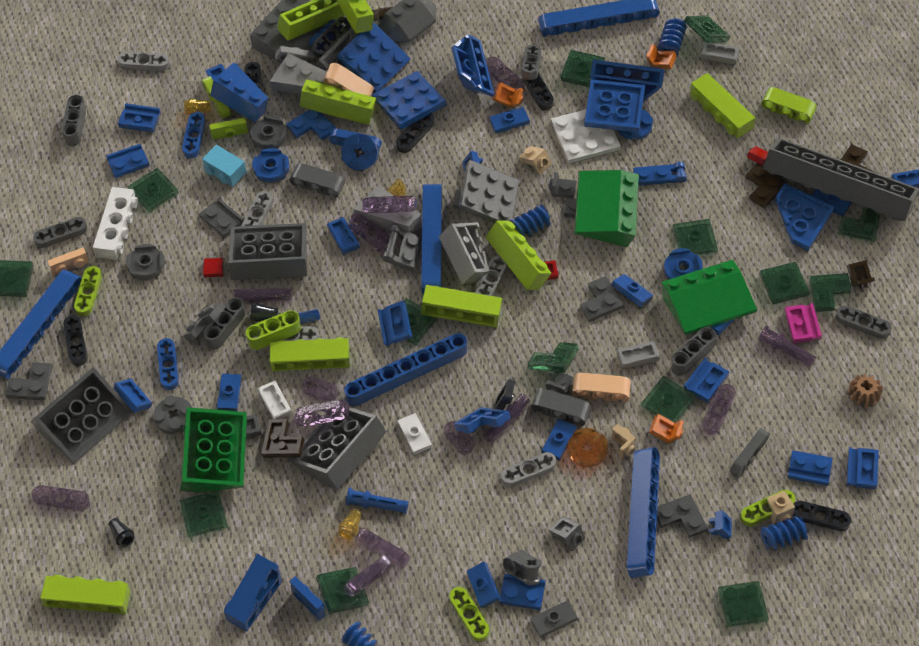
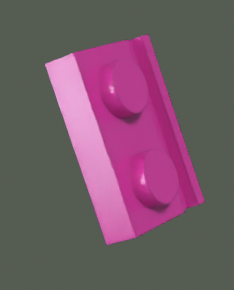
[784,303,822,344]

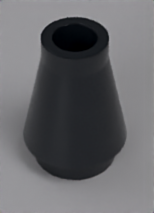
[250,303,278,322]
[108,518,135,547]

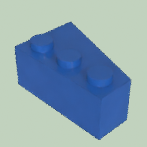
[210,62,268,123]
[224,553,282,632]

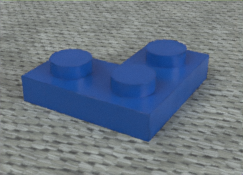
[286,109,336,141]
[454,407,511,434]

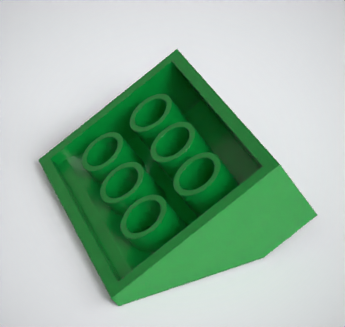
[574,170,639,247]
[662,259,757,335]
[180,407,247,492]

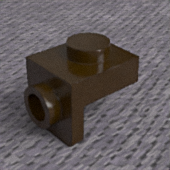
[847,260,876,289]

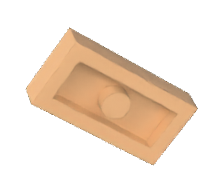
[48,247,89,276]

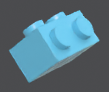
[202,145,247,187]

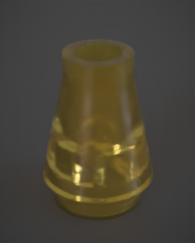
[184,98,211,115]
[338,509,362,540]

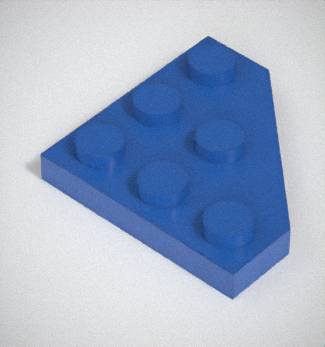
[775,183,835,251]

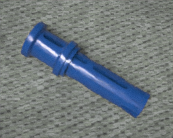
[346,487,409,514]

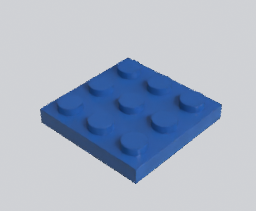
[336,22,411,93]
[372,71,447,129]
[584,80,645,132]

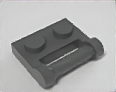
[382,225,422,271]

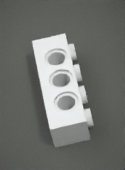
[93,187,138,260]

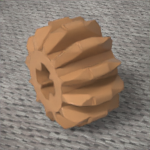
[848,373,883,408]

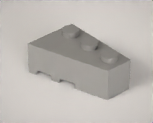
[270,53,327,94]
[354,185,422,234]
[439,222,489,285]

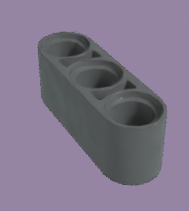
[62,94,86,146]
[289,163,346,198]
[204,297,245,349]
[671,327,716,376]
[531,389,592,426]

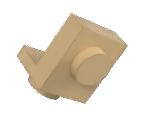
[519,146,552,174]
[612,424,636,459]
[767,491,795,525]

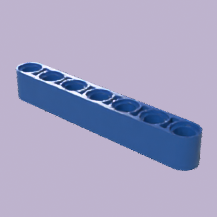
[538,0,660,37]
[421,184,442,294]
[0,270,82,379]
[344,333,467,406]
[627,447,660,578]

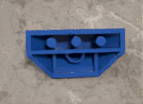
[451,34,495,97]
[590,59,665,102]

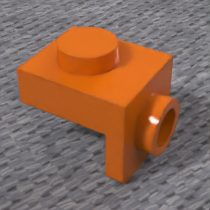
[646,45,677,69]
[492,82,523,108]
[649,414,684,443]

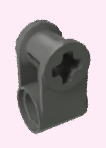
[503,550,541,585]

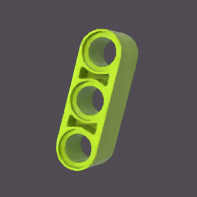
[761,87,817,124]
[246,310,301,350]

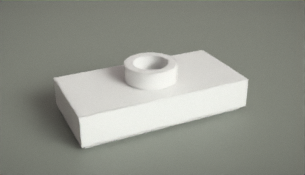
[257,381,292,419]
[397,413,432,455]

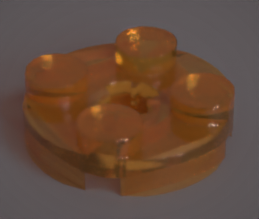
[568,428,608,467]

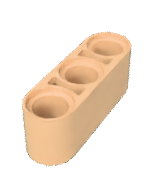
[324,63,374,96]
[572,373,631,402]

